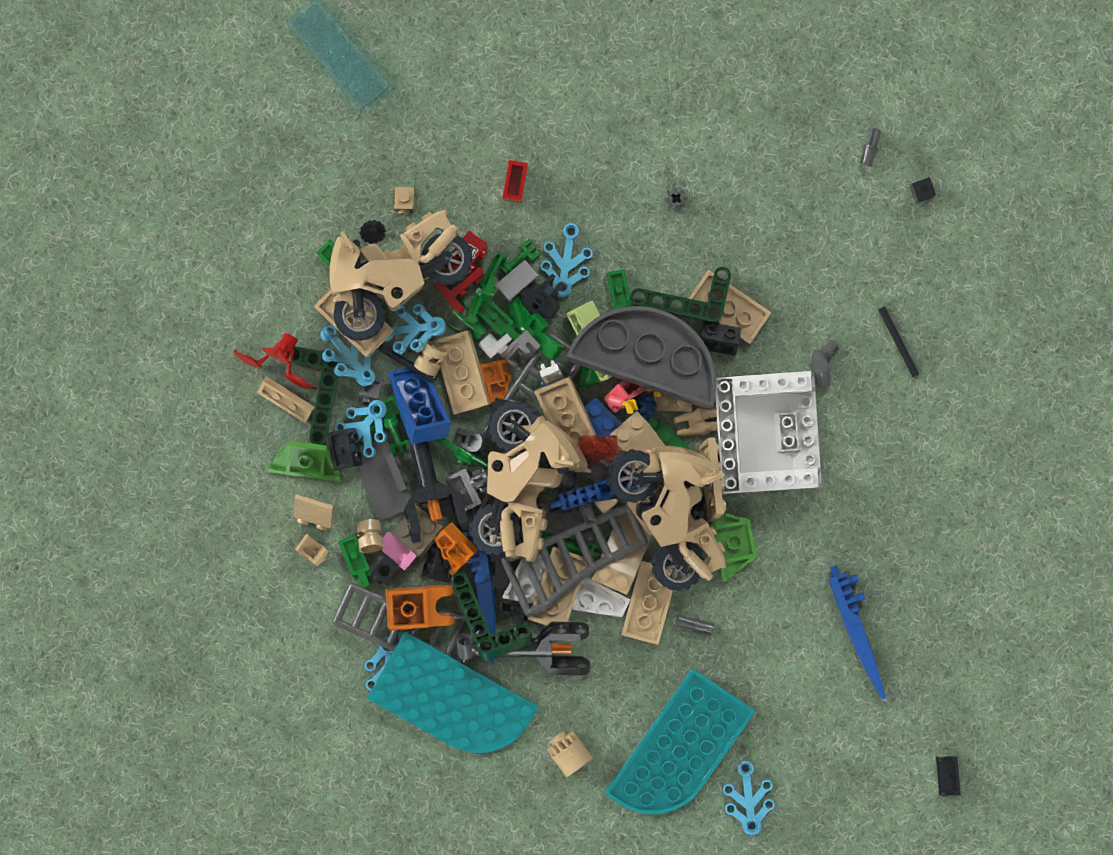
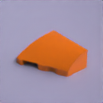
[480,357,515,402]
[434,522,478,575]

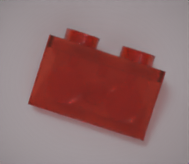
[579,435,623,462]

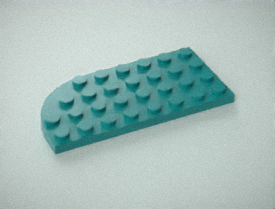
[367,631,539,753]
[604,667,756,814]

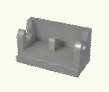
[496,260,539,302]
[501,330,540,367]
[447,469,482,511]

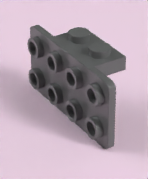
[357,437,411,520]

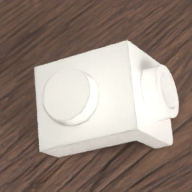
[478,333,512,359]

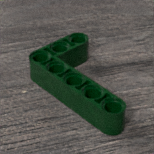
[630,267,731,323]
[286,346,341,445]
[451,571,532,661]

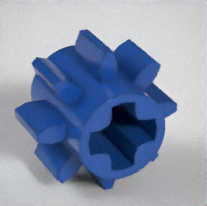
[634,395,657,419]

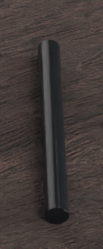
[878,306,919,377]
[376,344,437,383]

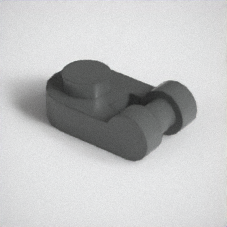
[453,428,486,453]

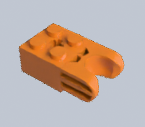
[385,585,455,630]

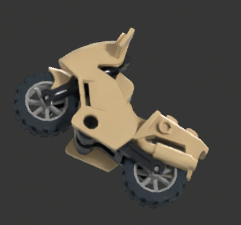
[330,210,473,341]
[470,401,593,562]
[606,446,726,591]

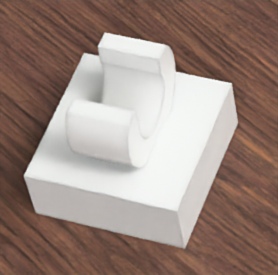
[539,360,564,385]

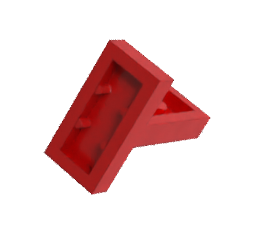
[434,267,484,314]

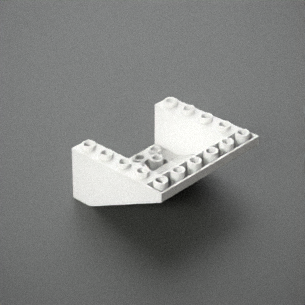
[716,371,822,494]

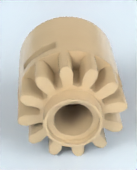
[547,730,593,777]

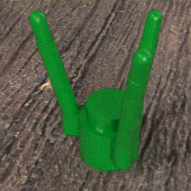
[447,297,486,341]

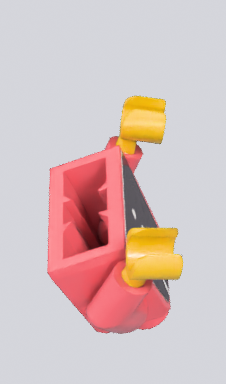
[604,381,664,414]

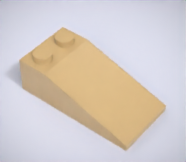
[606,411,665,468]
[294,494,338,531]
[591,512,652,595]

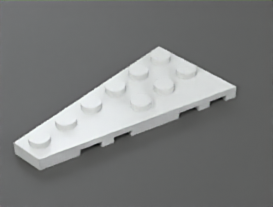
[502,553,630,617]

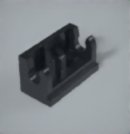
[936,755,961,796]

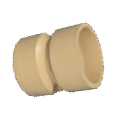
[414,341,448,376]
[356,519,384,553]

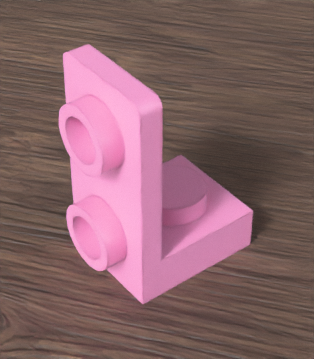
[382,532,418,571]

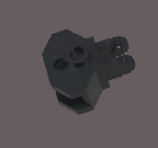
[521,273,565,319]

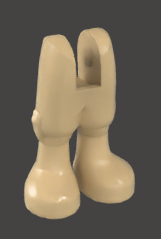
[674,406,718,436]

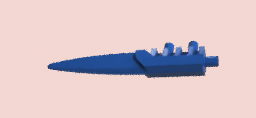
[549,479,643,511]
[464,521,496,664]
[828,565,887,701]

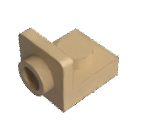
[394,187,414,214]

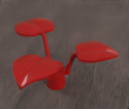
[233,333,317,389]

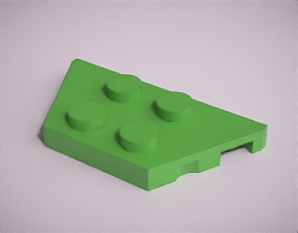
[268,440,342,482]
[711,513,757,582]

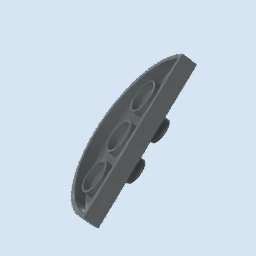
[565,306,716,410]

